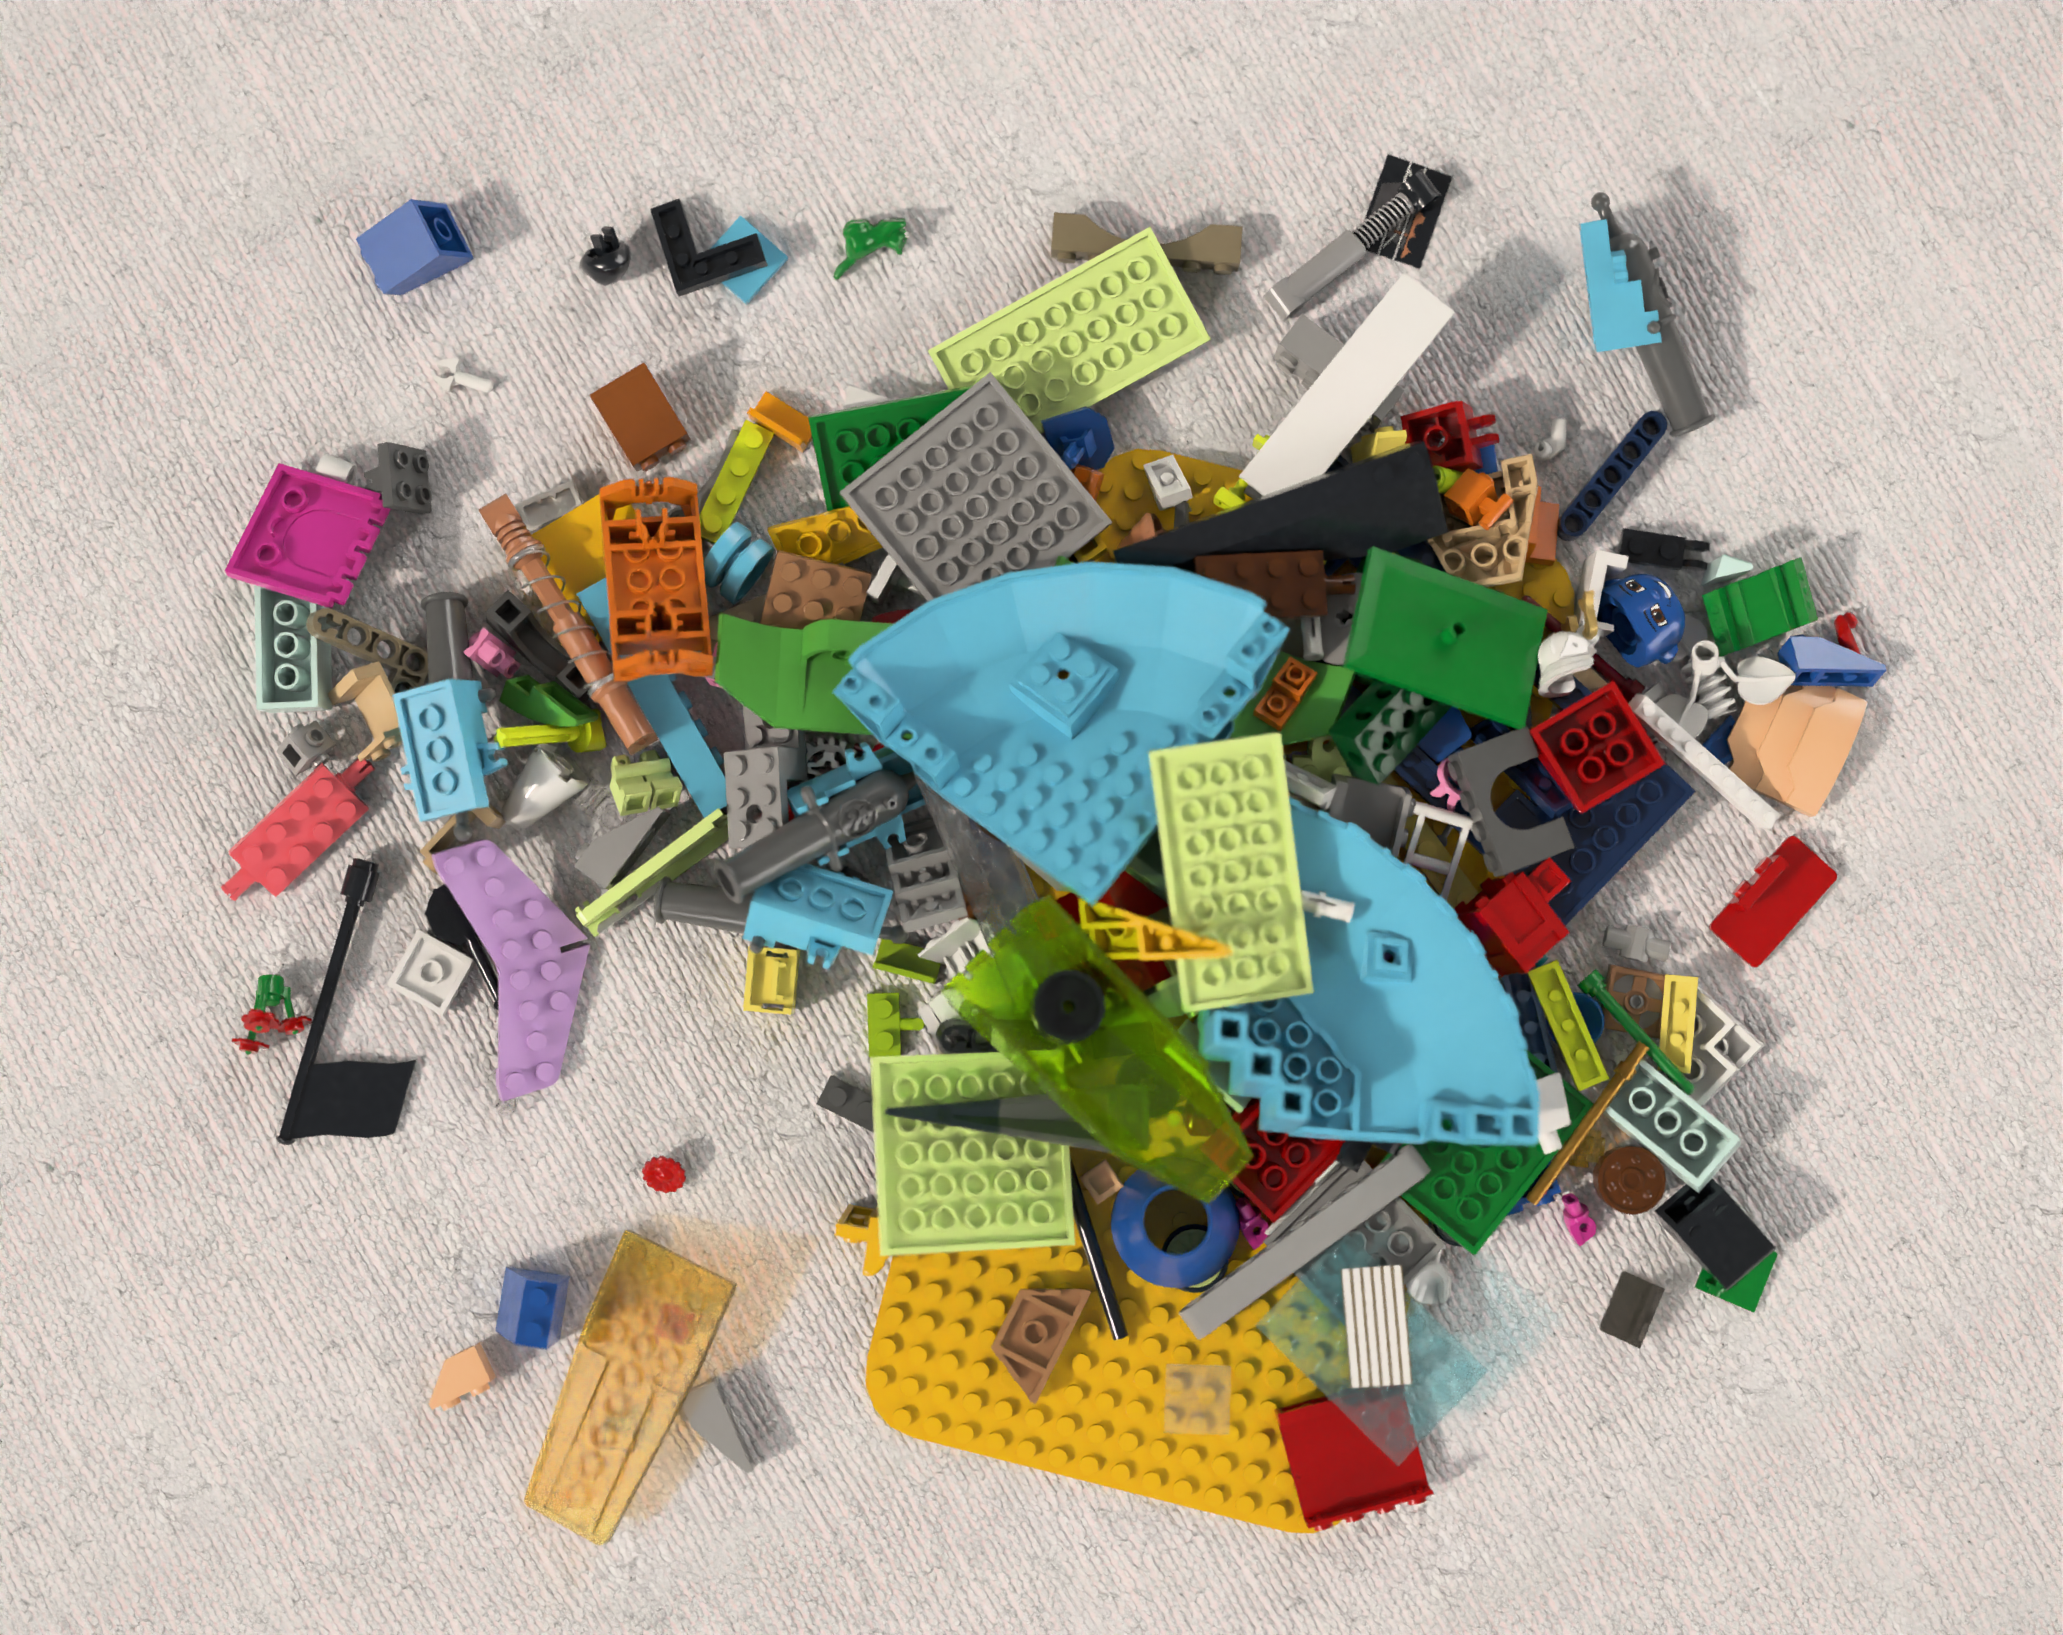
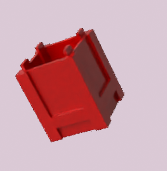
[1454,872,1570,978]

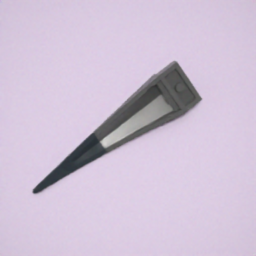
[884,1085,1149,1154]

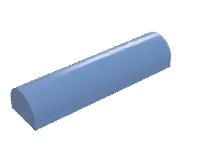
[1502,968,1558,1073]

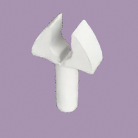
[432,358,493,394]

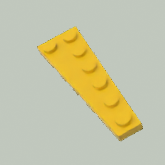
[767,506,882,564]

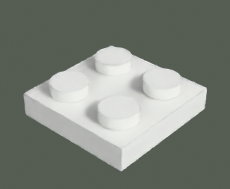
[387,929,475,1016]

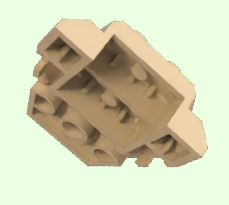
[1428,454,1538,587]

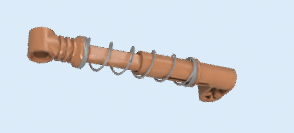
[478,493,659,756]

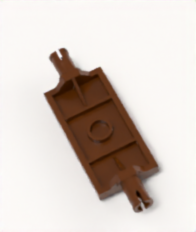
[1193,551,1356,619]

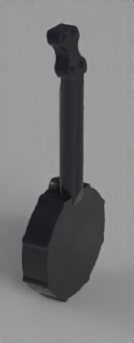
[424,884,498,1010]

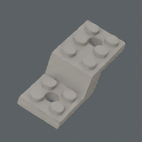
[724,705,808,848]

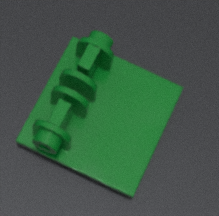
[1694,1251,1778,1313]

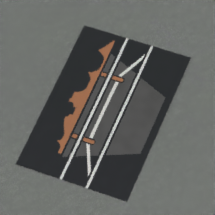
[1364,154,1452,269]

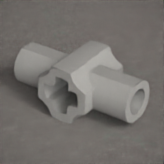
[1602,925,1671,963]

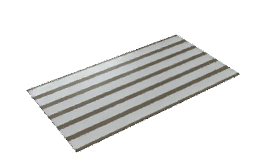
[1340,1265,1413,1388]

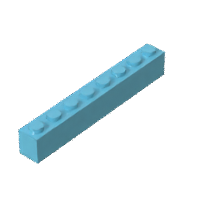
[577,578,727,818]

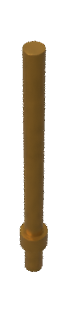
[1526,1041,1649,1206]

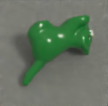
[833,218,909,280]

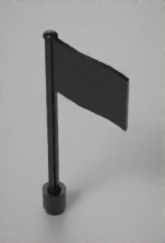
[276,858,416,1145]

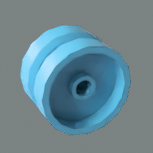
[703,522,775,605]

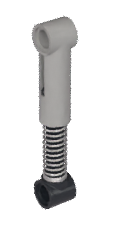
[1263,169,1441,321]

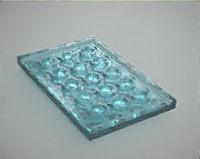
[1255,1233,1488,1466]

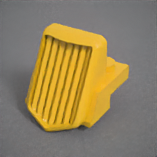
[835,1204,890,1276]

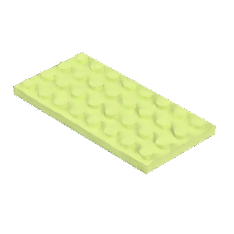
[928,227,1211,434]
[1148,732,1313,1013]

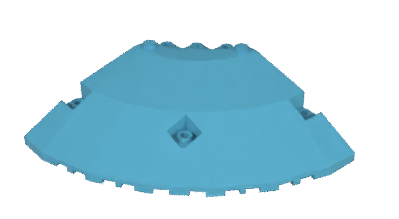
[1197,797,1540,1145]

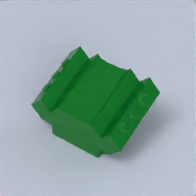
[1702,557,1818,657]

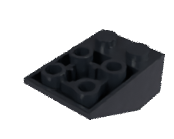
[1655,1179,1776,1291]

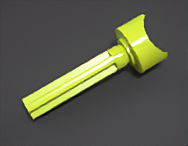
[494,709,607,752]

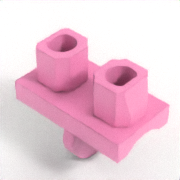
[463,628,521,679]

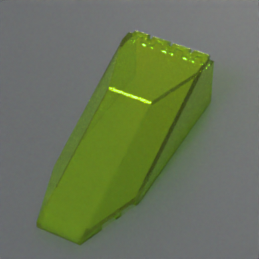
[940,895,1254,1204]

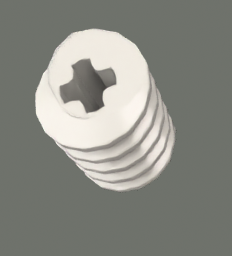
[1681,653,1737,720]

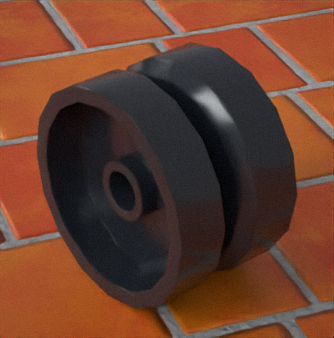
[1029,970,1105,1045]

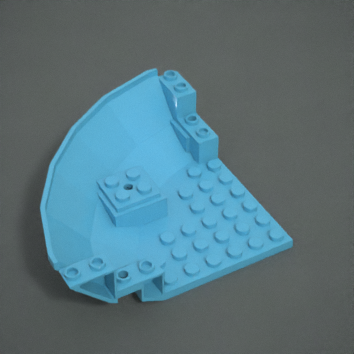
[833,562,1290,907]

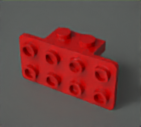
[1709,836,1837,967]

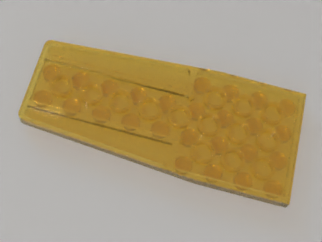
[524,1230,738,1545]

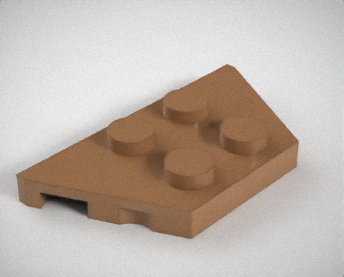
[991,1288,1091,1404]

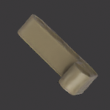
[306,608,428,690]

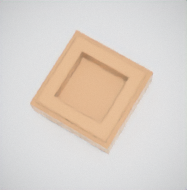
[1079,1159,1124,1204]

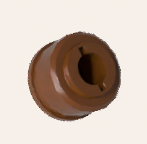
[1593,1146,1666,1215]

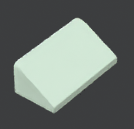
[1701,554,1753,586]

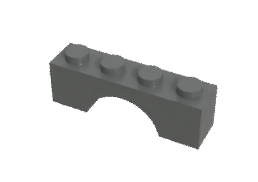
[486,590,590,703]

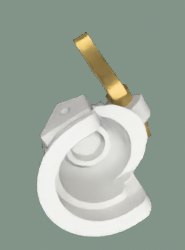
[1538,590,1600,698]

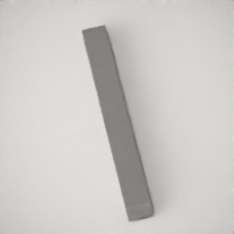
[1178,1144,1431,1340]

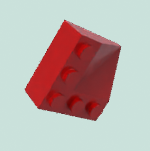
[1529,680,1665,814]

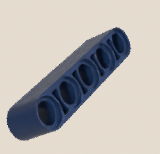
[1557,411,1667,541]

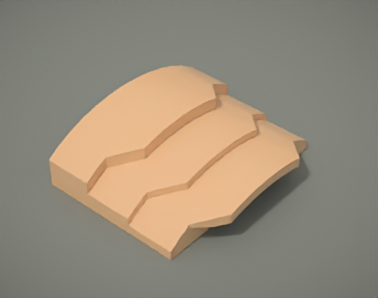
[1726,685,1868,817]

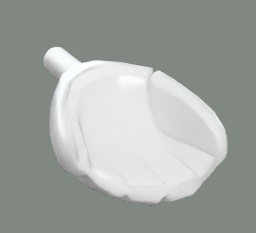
[1406,1249,1451,1304]

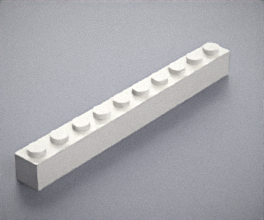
[1629,694,1780,831]

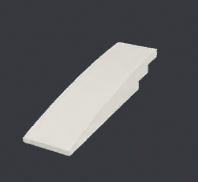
[1239,272,1455,496]

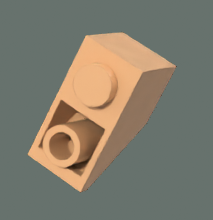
[429,1342,496,1411]

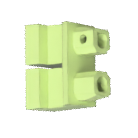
[610,750,683,816]

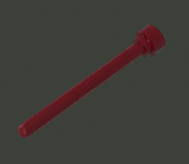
[1520,595,1645,704]

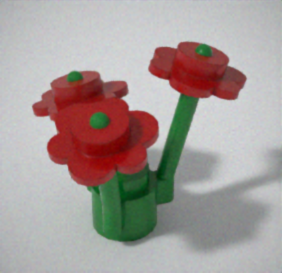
[231,974,312,1055]

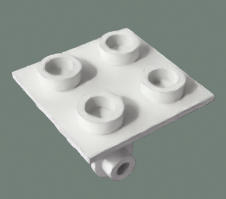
[918,918,1001,979]

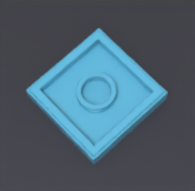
[711,215,788,305]

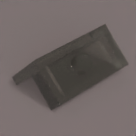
[1599,1271,1665,1348]

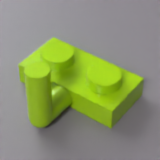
[867,993,925,1058]

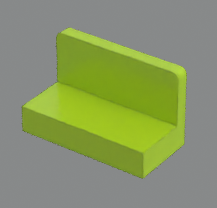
[872,939,941,984]

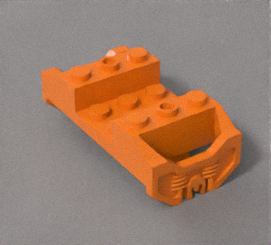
[599,477,713,682]

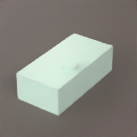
[254,585,332,713]
[1603,1059,1741,1193]

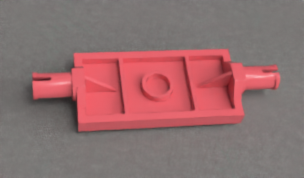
[221,759,376,901]

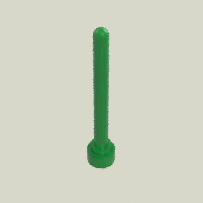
[1577,969,1694,1095]

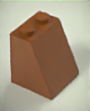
[589,362,691,472]

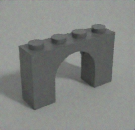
[1448,726,1574,877]

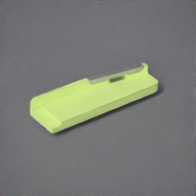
[575,808,729,937]

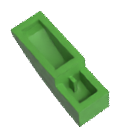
[499,675,599,727]

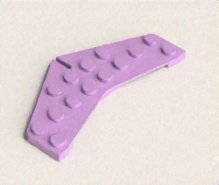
[431,840,590,1102]

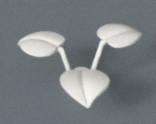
[1656,614,1796,738]

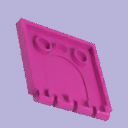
[225,463,391,609]

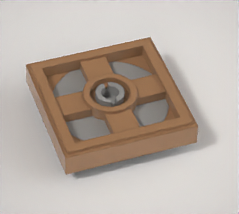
[1601,964,1665,1039]

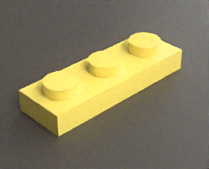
[1658,974,1698,1074]

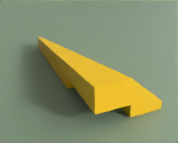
[1078,898,1232,960]

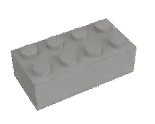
[1274,314,1405,433]

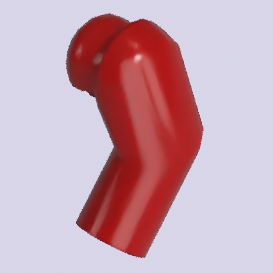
[1834,612,1861,654]

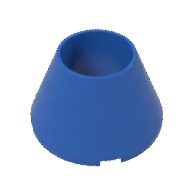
[1111,1158,1240,1288]

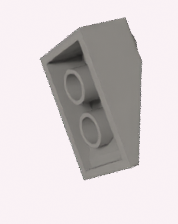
[574,807,671,890]

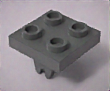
[364,442,432,515]

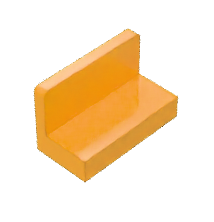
[747,391,812,453]

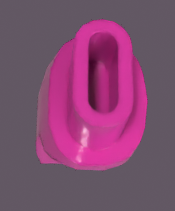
[1561,1193,1596,1246]
[1236,1197,1269,1250]

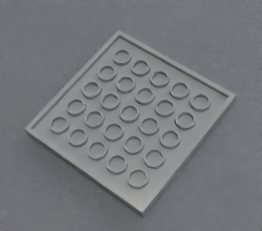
[840,372,1112,602]

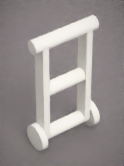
[1403,801,1474,901]

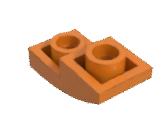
[1253,656,1317,731]

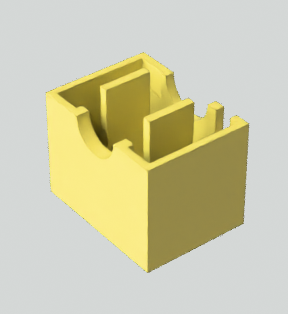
[743,946,801,1015]

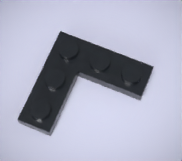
[650,198,768,297]

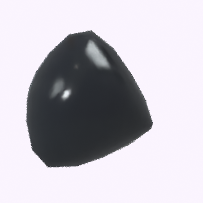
[580,226,631,286]

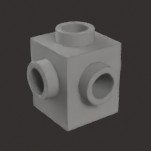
[276,720,336,776]

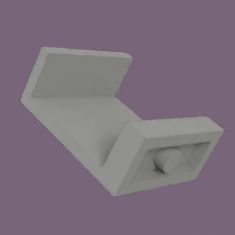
[1324,773,1415,857]

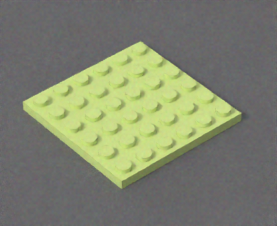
[870,1049,1075,1256]

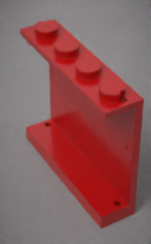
[1274,1385,1434,1531]

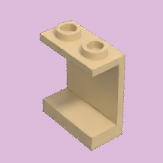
[328,661,403,762]
[419,803,506,874]

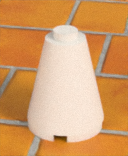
[502,743,588,829]

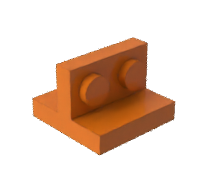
[1525,486,1559,566]

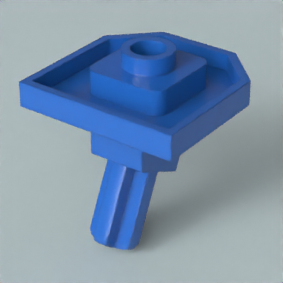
[1041,406,1115,470]

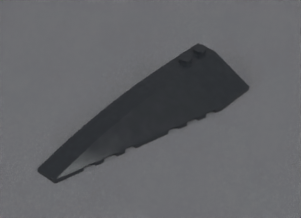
[1113,440,1448,574]

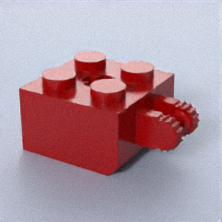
[1400,401,1500,472]

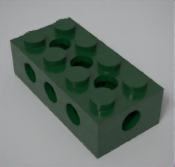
[1328,679,1452,785]

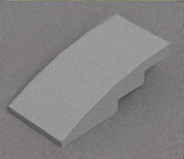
[885,814,968,933]

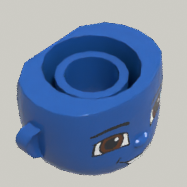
[1597,574,1685,668]

